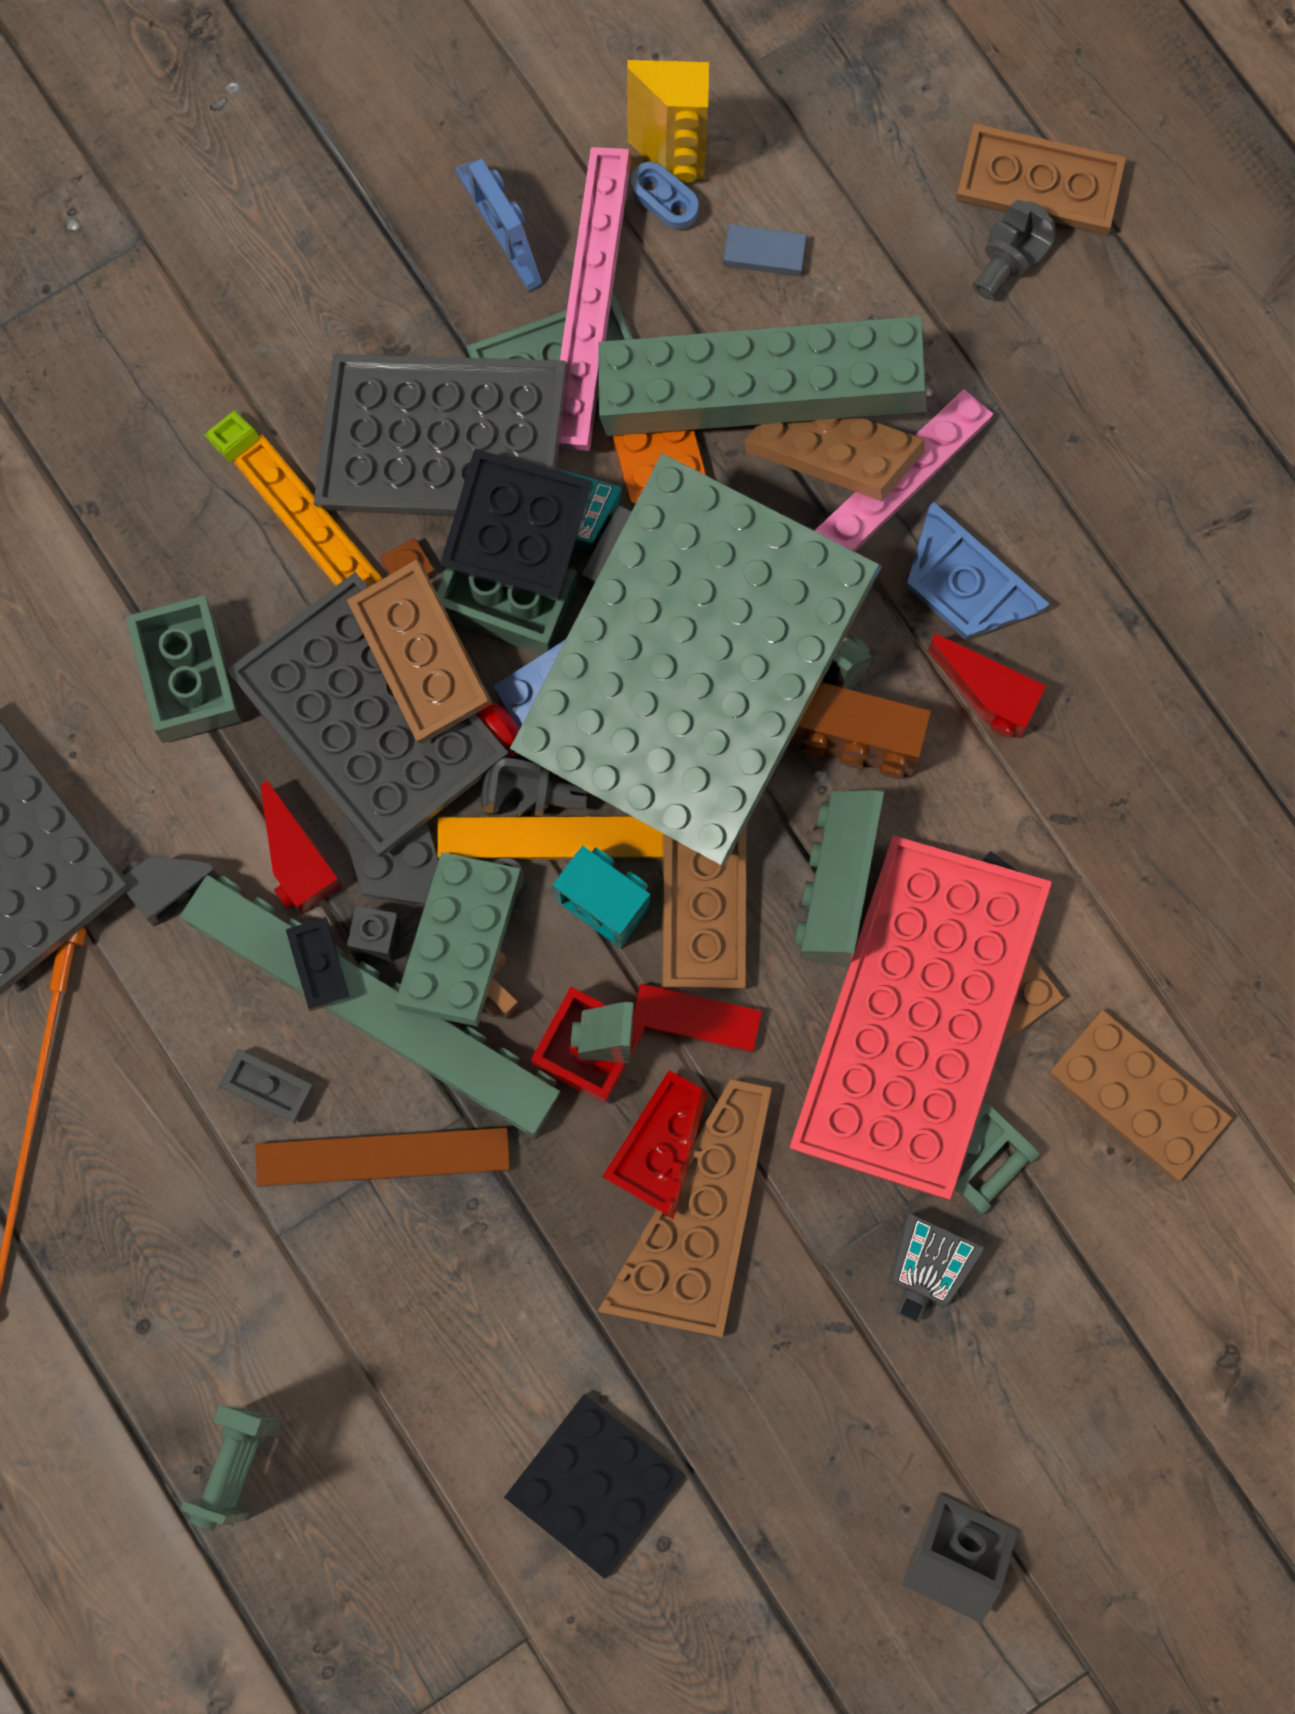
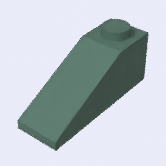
[571,1002,633,1063]

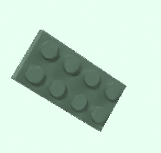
[395,852,522,1027]

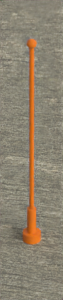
[0,928,86,1316]

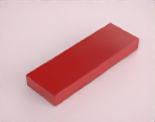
[633,983,762,1053]

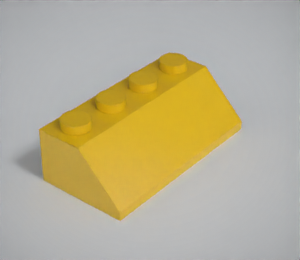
[627,60,709,183]

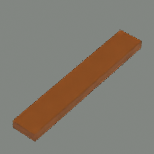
[255,1128,510,1187]

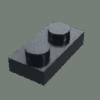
[285,917,351,1011]

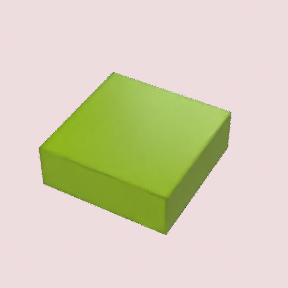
[204,410,260,463]

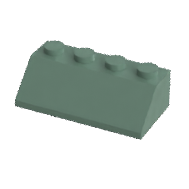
[794,790,884,968]

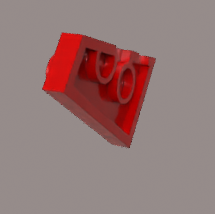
[602,1070,707,1220]

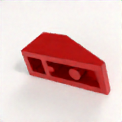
[928,633,1046,738]
[260,780,342,915]

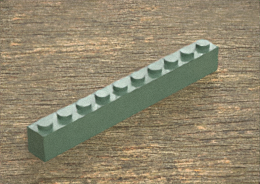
[179,875,561,1139]

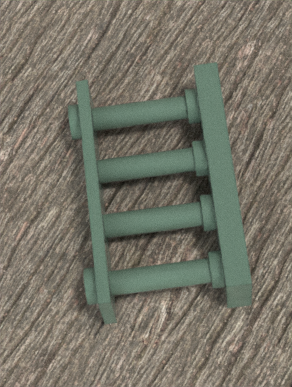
[180,1405,284,1530]

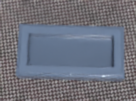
[723,224,806,276]

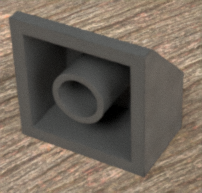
[902,1493,1018,1623]

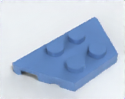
[455,159,543,293]
[906,502,1049,640]

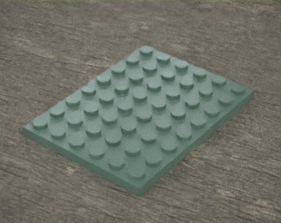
[510,453,882,866]

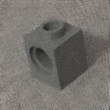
[347,905,401,962]

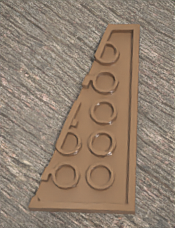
[597,1079,772,1338]

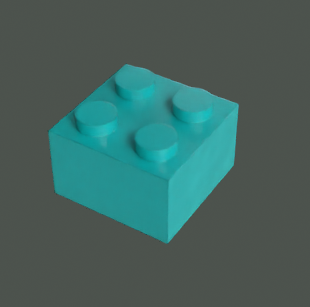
[552,845,650,949]

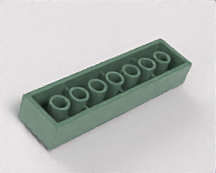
[598,316,927,436]

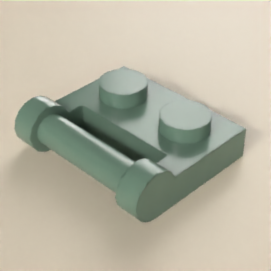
[955,1102,1040,1216]

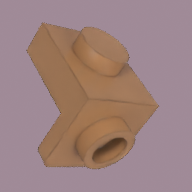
[484,951,518,1020]

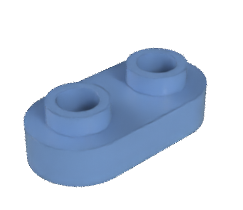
[631,162,699,230]

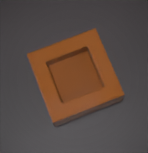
[380,537,436,578]

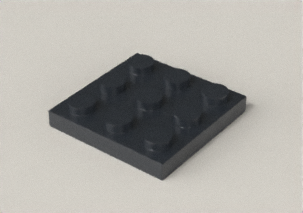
[440,449,594,601]
[504,1394,685,1579]

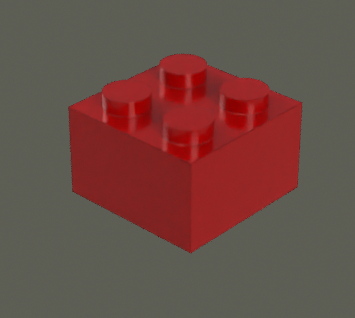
[530,986,645,1106]

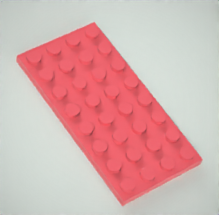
[789,835,1052,1202]

